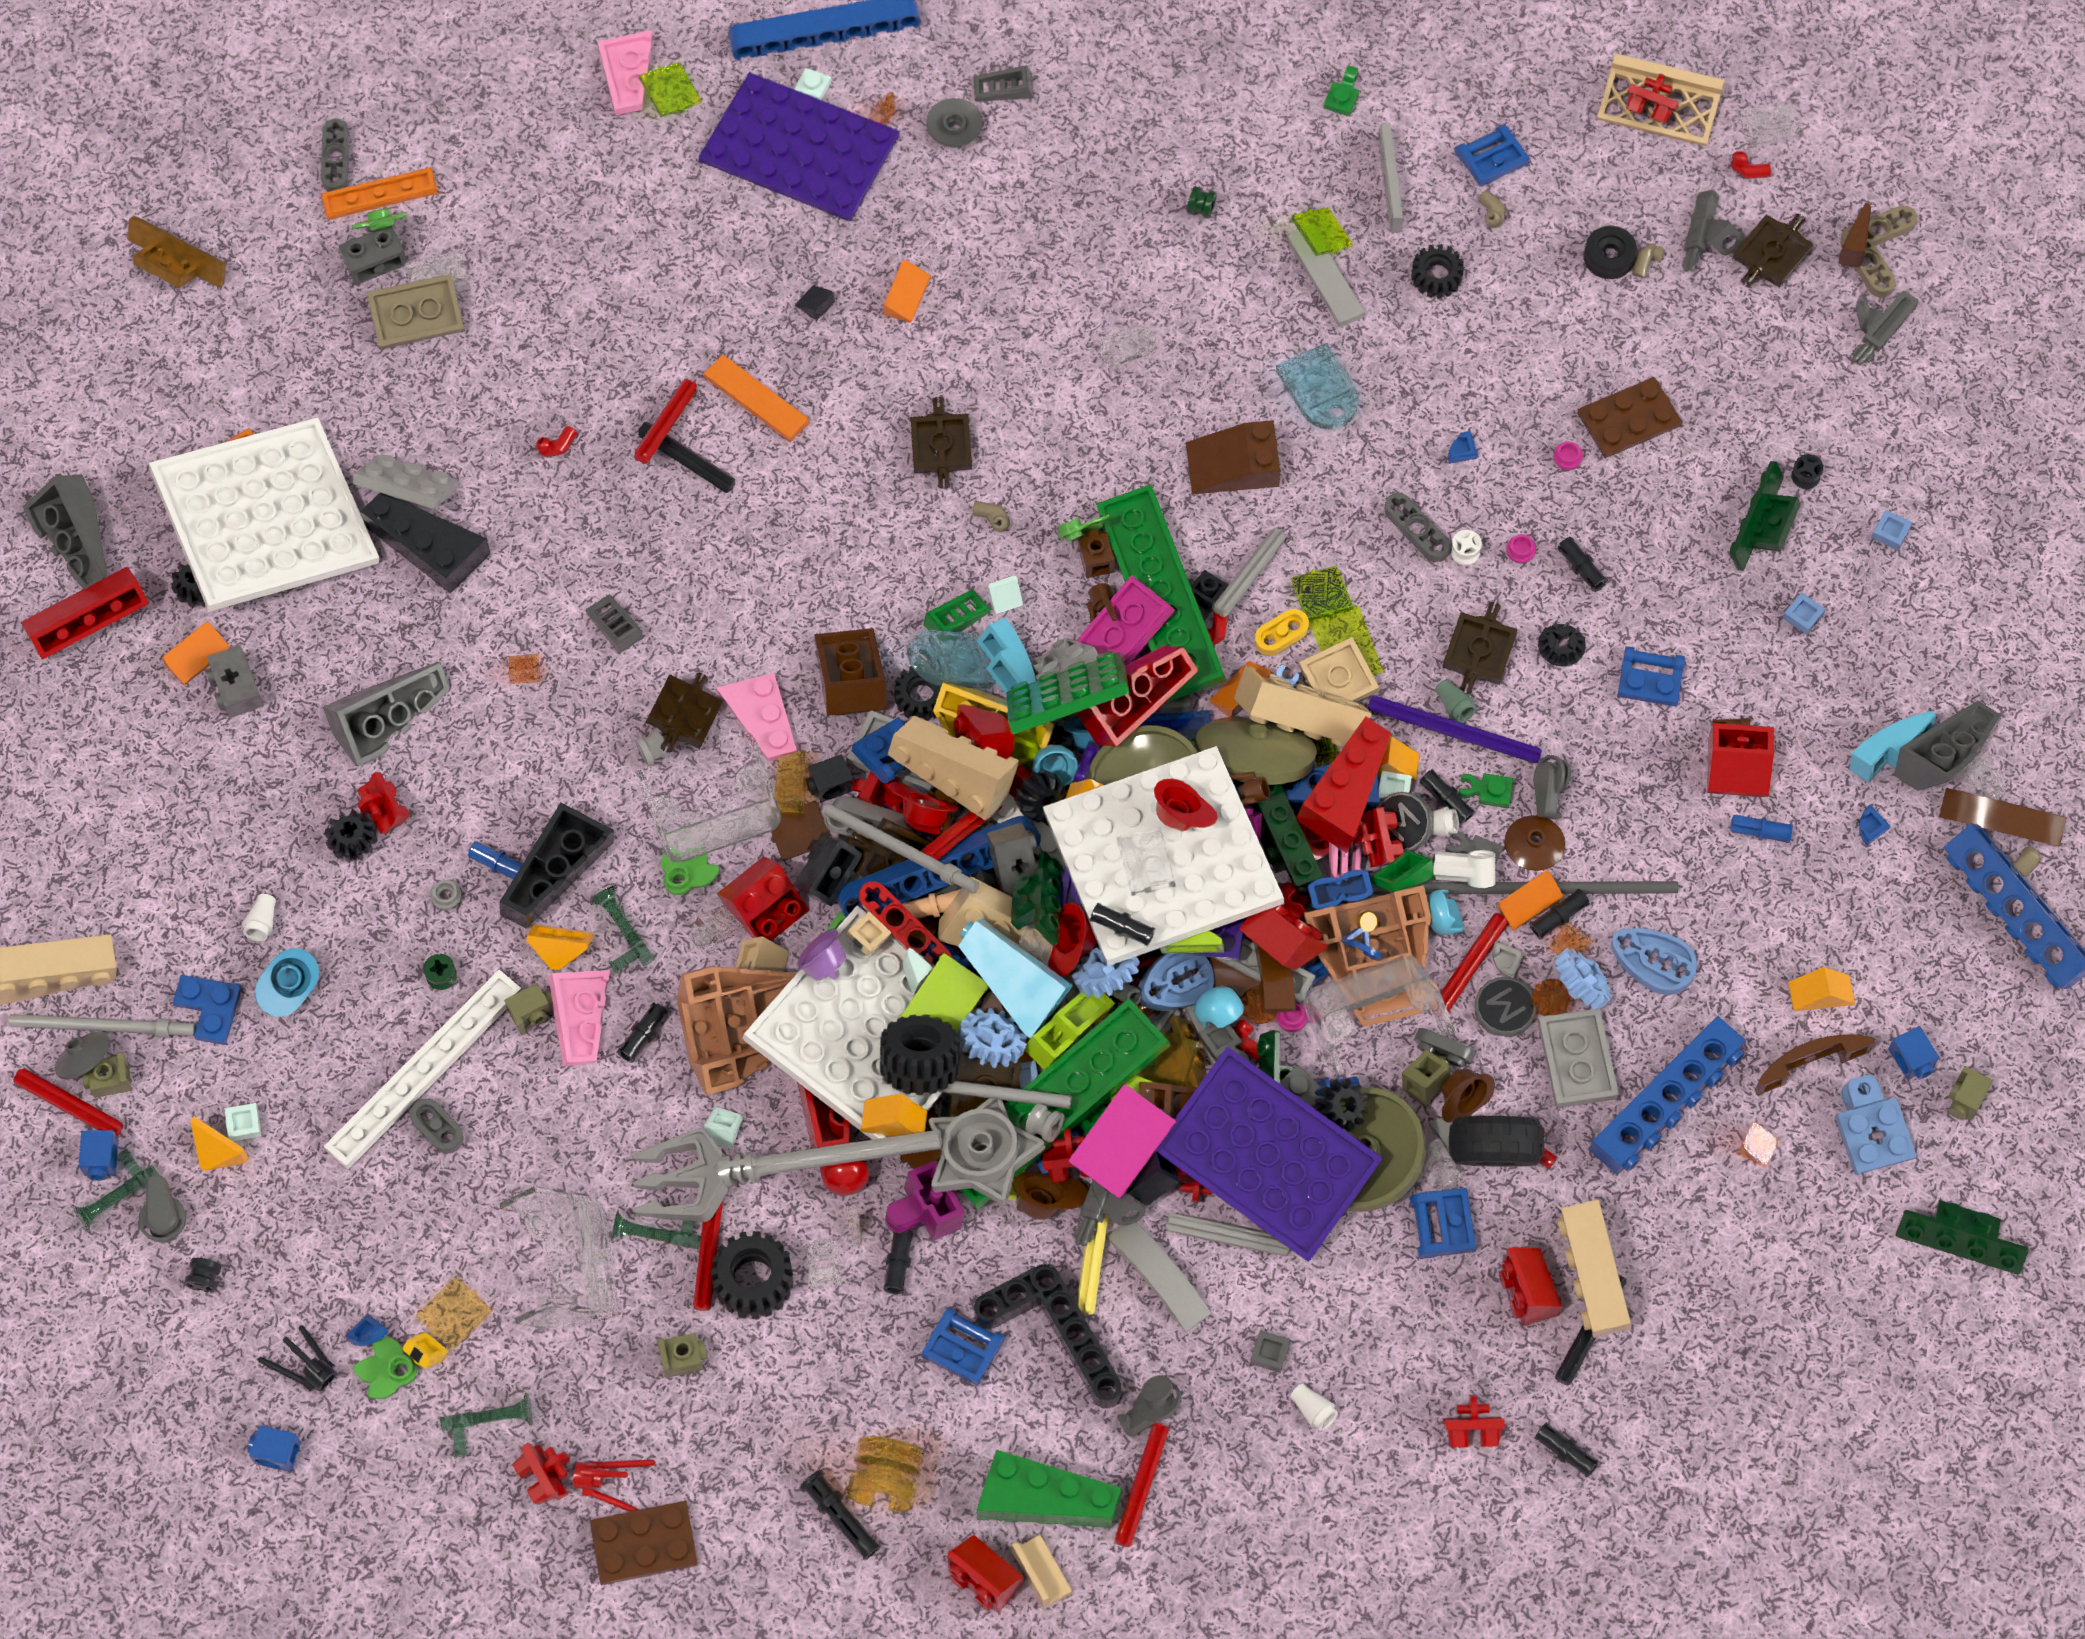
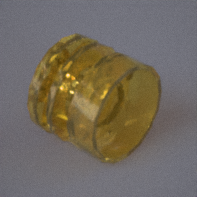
[847,1436,925,1512]

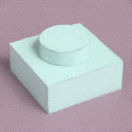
[794,68,831,100]
[1378,771,1412,803]
[225,1103,261,1141]

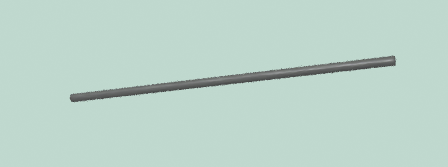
[1277,881,1678,895]

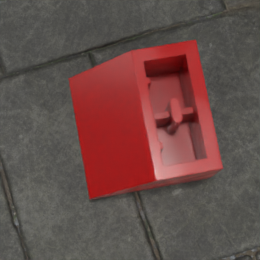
[953,704,1015,760]
[1707,723,1774,797]
[717,856,809,941]
[1239,905,1328,970]
[1499,1247,1562,1326]
[947,1534,1024,1613]

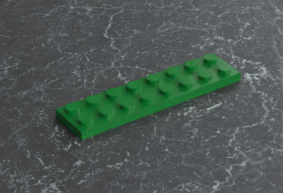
[1096,484,1226,701]
[937,998,1170,1209]

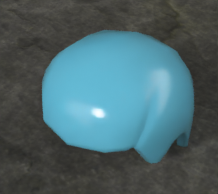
[1032,744,1078,787]
[1427,889,1464,935]
[1194,986,1245,1028]

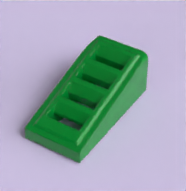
[923,589,990,645]
[1370,850,1433,892]

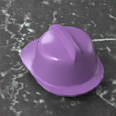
[798,929,846,981]

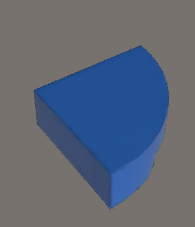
[1448,430,1478,464]
[1859,805,1891,846]
[345,1314,389,1346]

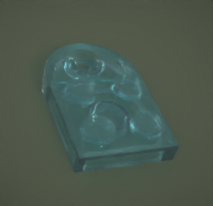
[1276,343,1358,429]
[907,630,996,689]

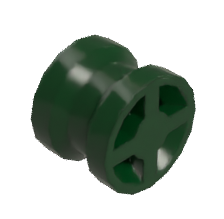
[1187,186,1217,219]
[423,954,457,990]

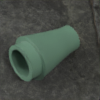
[1435,679,1476,723]

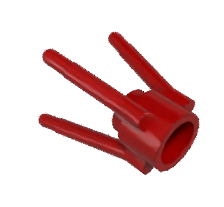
[573,1459,656,1512]

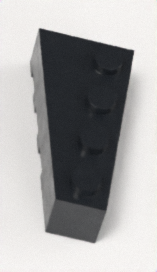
[360,493,491,594]
[499,802,614,929]

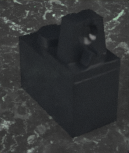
[794,832,863,907]
[1126,1151,1179,1206]

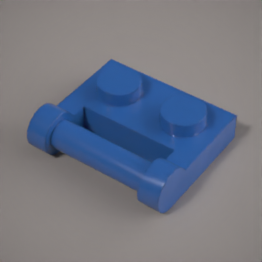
[1454,124,1529,187]
[1617,646,1685,707]
[851,717,906,784]
[1409,1188,1476,1259]
[921,1307,1006,1386]

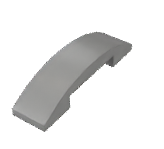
[1106,1222,1211,1333]

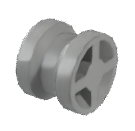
[635,729,670,766]
[1026,1104,1064,1142]

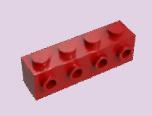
[21,566,149,660]

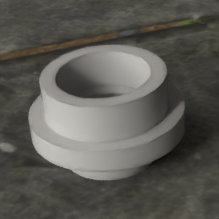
[431,880,462,910]

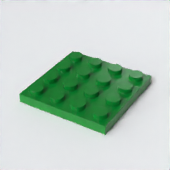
[1006,651,1130,735]

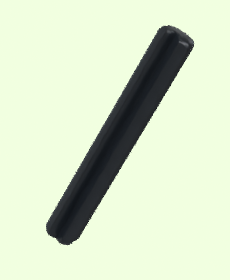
[638,422,736,493]
[1555,1274,1626,1386]

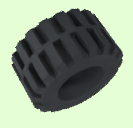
[880,1014,960,1095]
[711,1231,794,1319]

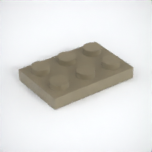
[367,274,465,350]

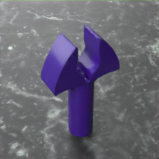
[1074,741,1100,782]

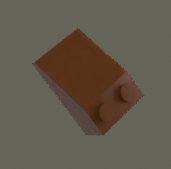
[1186,420,1281,494]
[814,628,887,716]

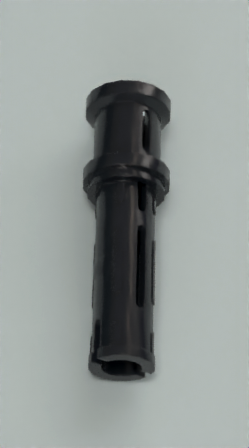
[799,1469,881,1560]

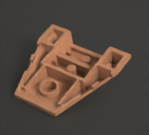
[1303,885,1431,1027]
[677,966,797,1095]

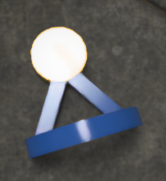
[1341,911,1382,961]

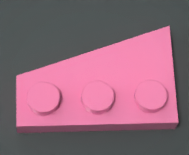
[598,30,653,115]
[716,673,797,762]
[548,970,610,1066]

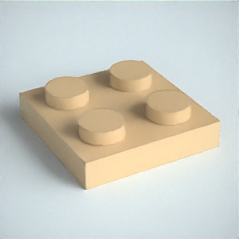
[1299,637,1379,702]

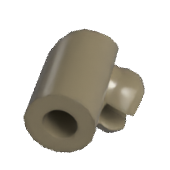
[1478,190,1506,228]
[1632,243,1665,278]
[972,501,1010,532]
[2011,846,2040,877]

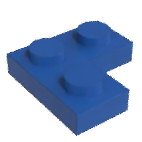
[172,975,242,1045]

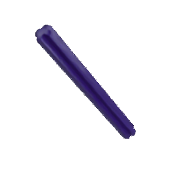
[1368,695,1542,764]

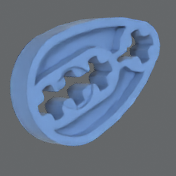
[1611,928,1697,995]
[1137,953,1214,1011]

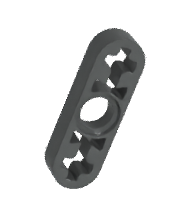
[321,118,350,192]
[1384,493,1450,562]

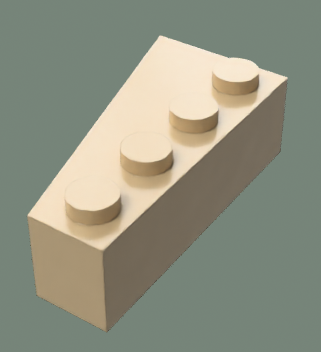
[1234,665,1372,747]
[888,716,1019,821]
[938,876,1050,967]
[0,934,117,1005]
[1557,1199,1631,1338]

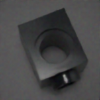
[805,754,854,803]

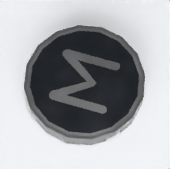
[1377,791,1433,852]
[1474,977,1537,1037]

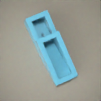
[977,617,1036,695]
[1849,711,1936,783]

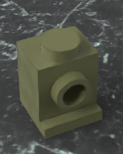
[504,983,553,1035]
[1402,1050,1451,1107]
[82,1052,132,1098]
[1948,1066,1993,1121]
[657,1333,708,1378]

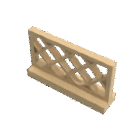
[1597,53,1724,146]

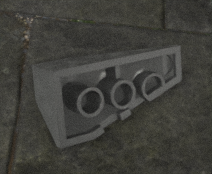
[23,474,108,589]
[323,662,450,766]
[1894,701,2001,791]

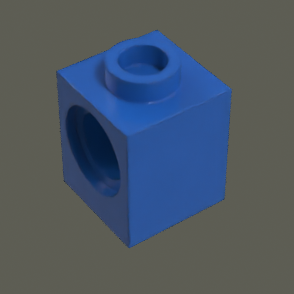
[1888,1026,1939,1080]
[78,1130,119,1181]
[247,1425,301,1473]

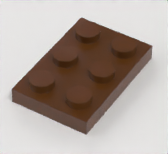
[1577,376,1682,459]
[590,1501,698,1586]

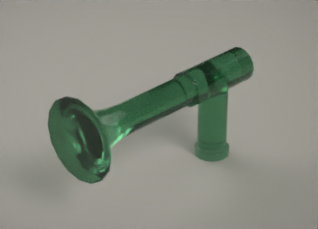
[590,885,655,974]
[71,1149,159,1232]
[611,1209,701,1250]
[440,1393,533,1458]

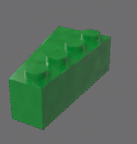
[976,1449,1122,1528]

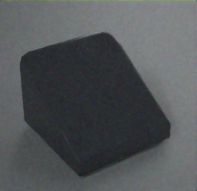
[795,285,835,321]

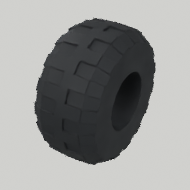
[1449,1116,1544,1167]

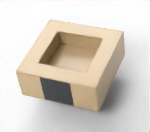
[846,912,891,956]

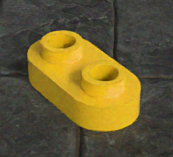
[1254,609,1309,656]

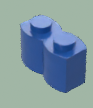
[1306,870,1373,910]

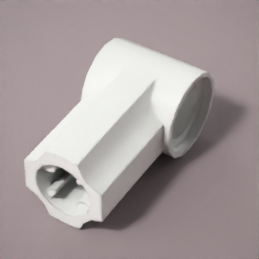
[1433,850,1495,888]

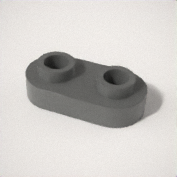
[1414,1028,1476,1068]
[410,1099,464,1154]

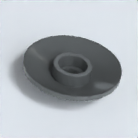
[926,98,983,147]
[55,1032,110,1080]

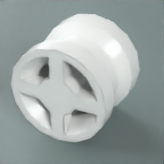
[1451,530,1482,565]

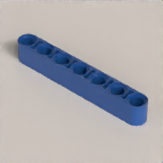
[728,0,921,60]
[836,815,1041,917]

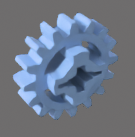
[1072,947,1140,998]
[1554,948,1612,1010]
[958,1008,1027,1068]

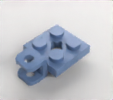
[1835,1074,1917,1175]

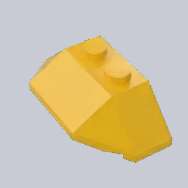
[933,682,1056,765]

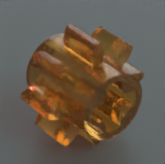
[1531,978,1571,1016]
[1242,986,1276,1024]

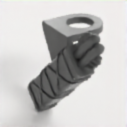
[1682,190,1743,272]
[1852,291,1919,365]
[1074,1179,1146,1247]

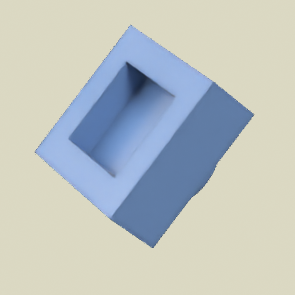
[1871,510,1913,550]
[1783,592,1826,635]

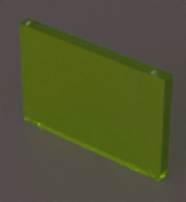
[1309,605,1384,675]

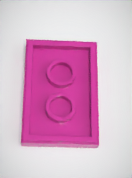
[1076,575,1175,666]
[1068,1084,1176,1199]

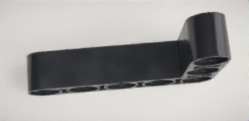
[974,1264,1121,1409]

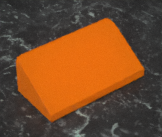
[884,260,931,323]
[162,621,230,686]
[1209,661,1272,717]
[1496,869,1564,931]

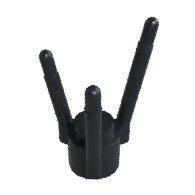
[258,1325,337,1392]

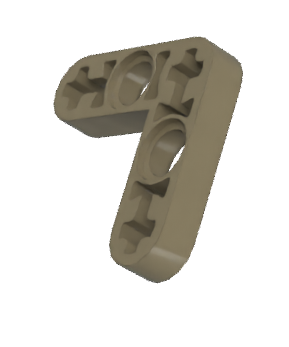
[1840,206,1917,298]

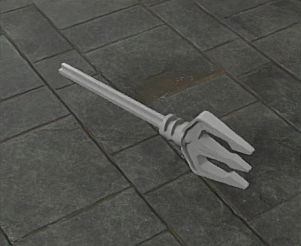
[633,1128,942,1222]

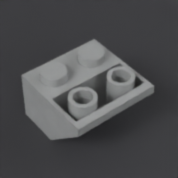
[1031,638,1098,681]

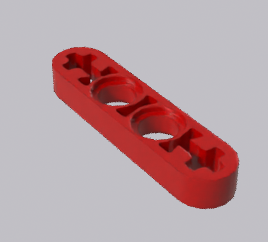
[859,881,952,966]

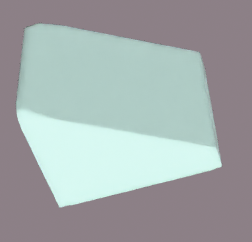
[988,576,1023,614]
[902,948,933,994]
[704,1107,744,1149]

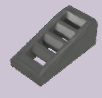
[973,65,1033,102]
[585,594,643,654]

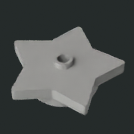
[928,1098,1045,1206]

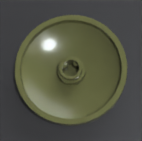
[1195,716,1317,785]
[1086,725,1198,785]
[1317,1087,1427,1212]

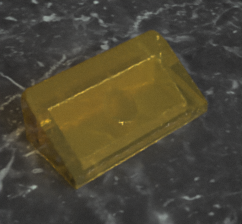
[773,750,808,813]

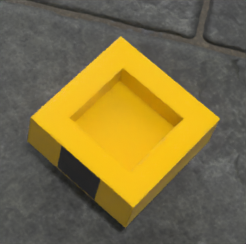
[402,1331,449,1369]

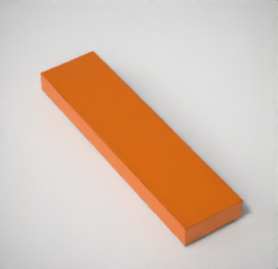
[321,167,438,220]
[704,355,809,442]

